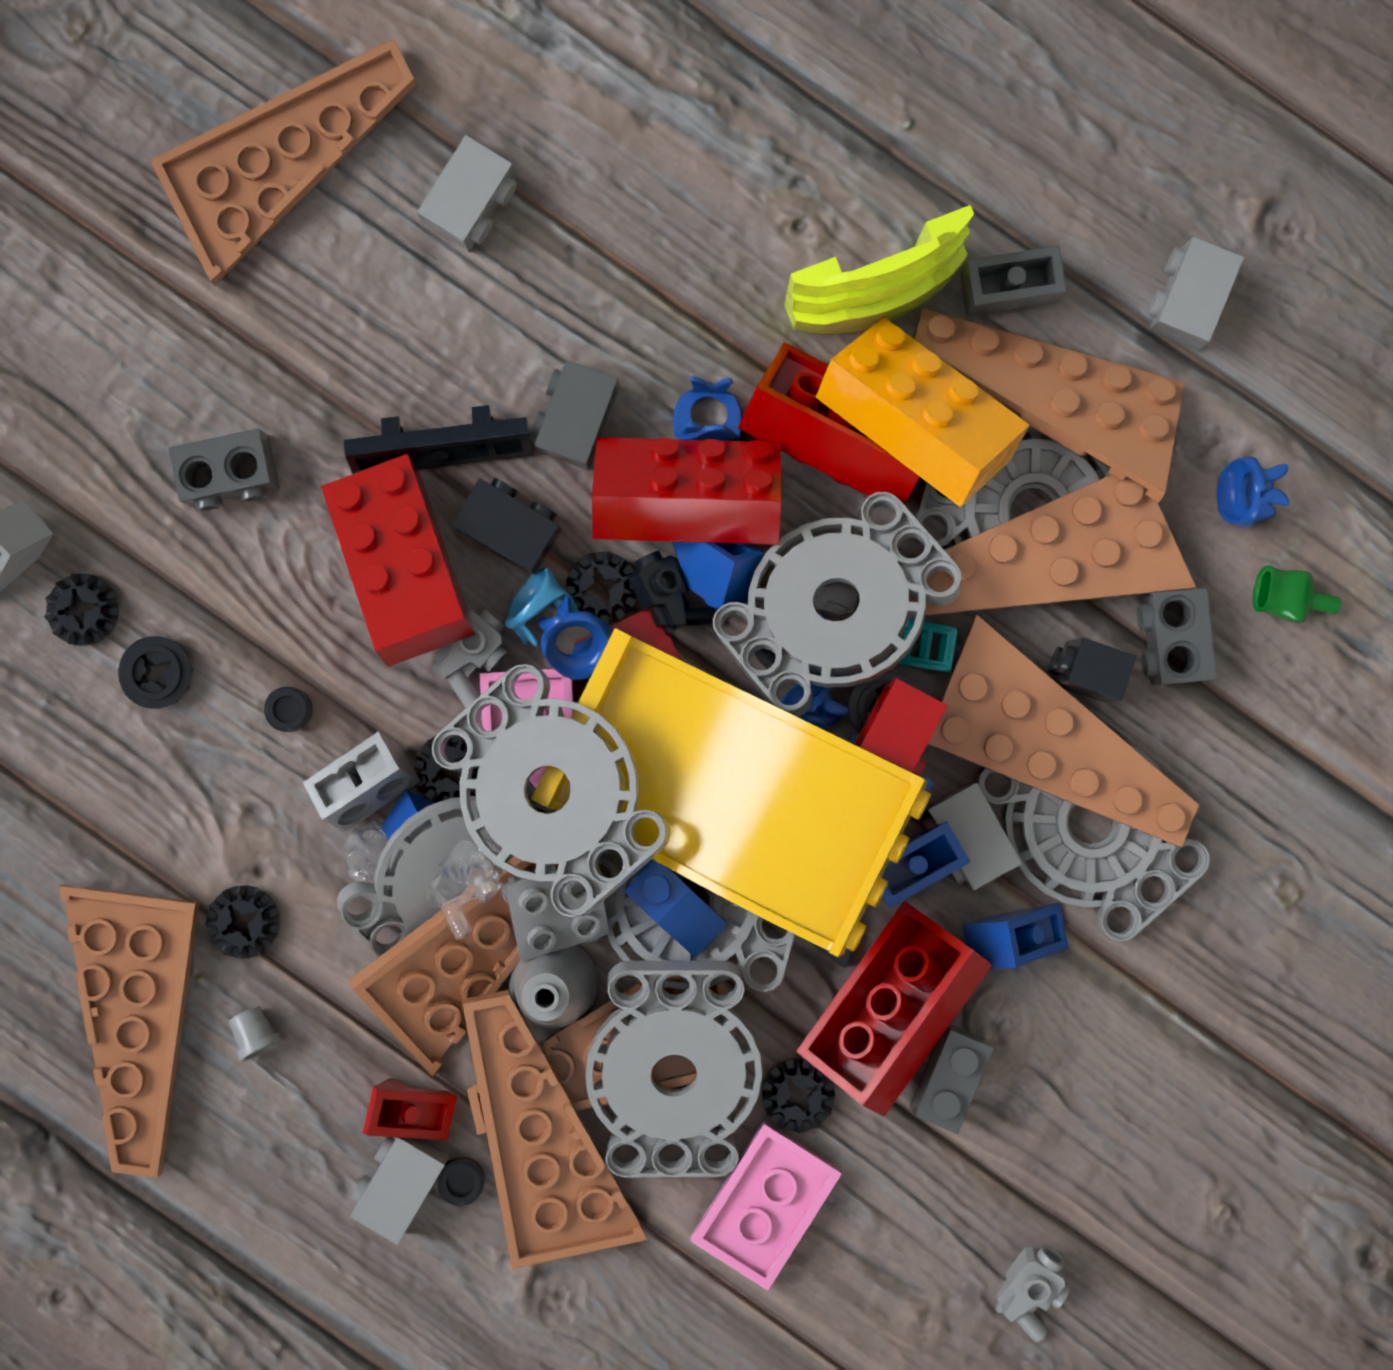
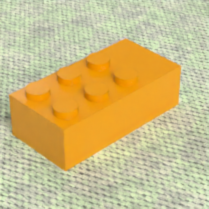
[816,317,1030,508]

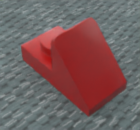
[362,1078,457,1141]

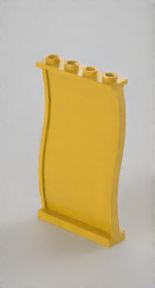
[531,628,931,957]

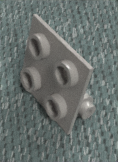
[500,864,609,962]

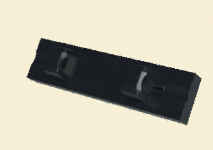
[344,405,533,474]

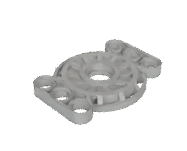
[915,426,1119,600]
[713,492,962,717]
[432,664,671,917]
[975,744,1210,941]
[337,780,556,958]
[583,849,795,992]
[585,961,763,1178]

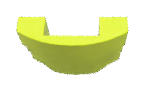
[784,205,974,334]

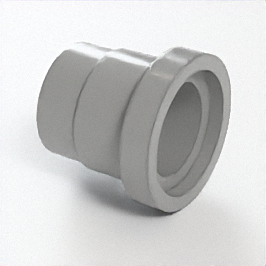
[228,1006,283,1062]

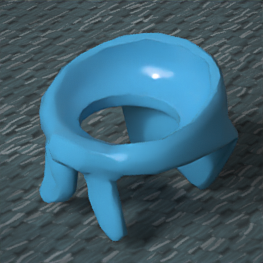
[505,568,579,647]

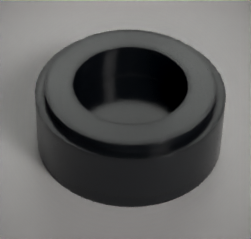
[264,687,313,732]
[438,1157,485,1206]

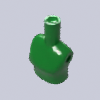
[1253,565,1341,623]

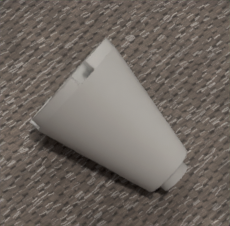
[508,944,599,1029]

